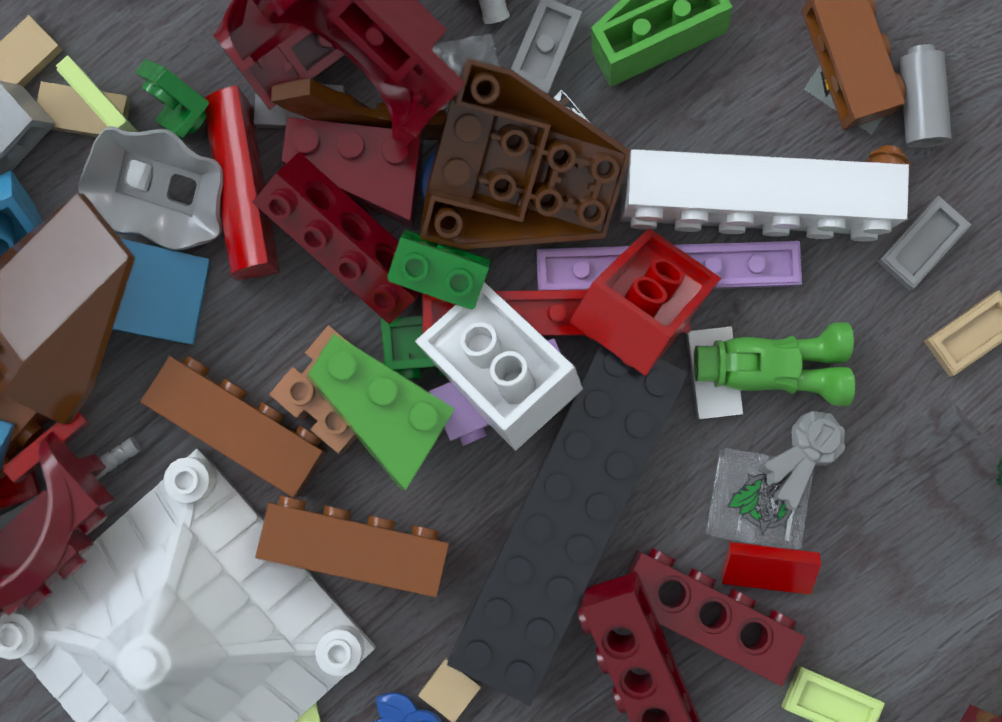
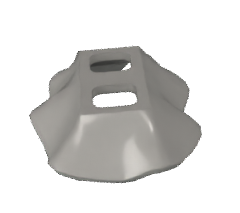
[78,126,223,251]

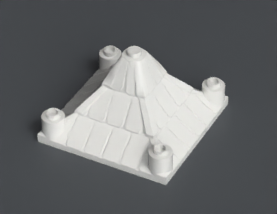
[0,448,376,722]

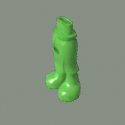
[694,322,855,407]

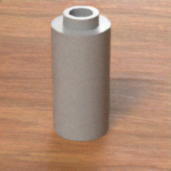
[899,44,952,148]

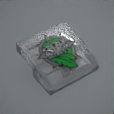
[706,447,814,550]

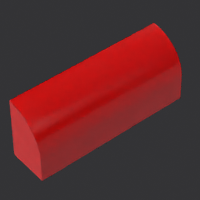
[204,85,280,281]

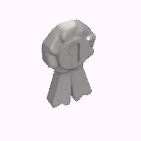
[759,411,845,510]

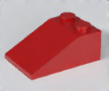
[570,228,721,376]

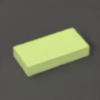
[56,55,138,132]
[781,665,885,722]

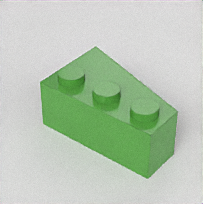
[591,0,733,88]
[306,334,455,490]

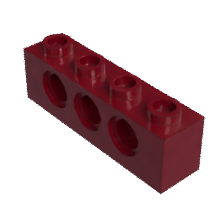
[252,152,420,325]
[624,547,806,687]
[578,572,701,722]

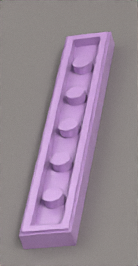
[536,241,802,291]

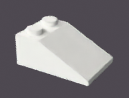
[415,282,583,451]

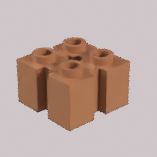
[269,325,357,454]

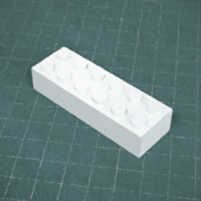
[620,149,909,241]

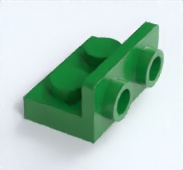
[135,59,209,139]
[387,230,490,309]

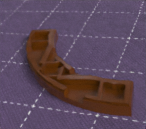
[271,78,447,140]

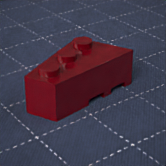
[281,117,424,230]

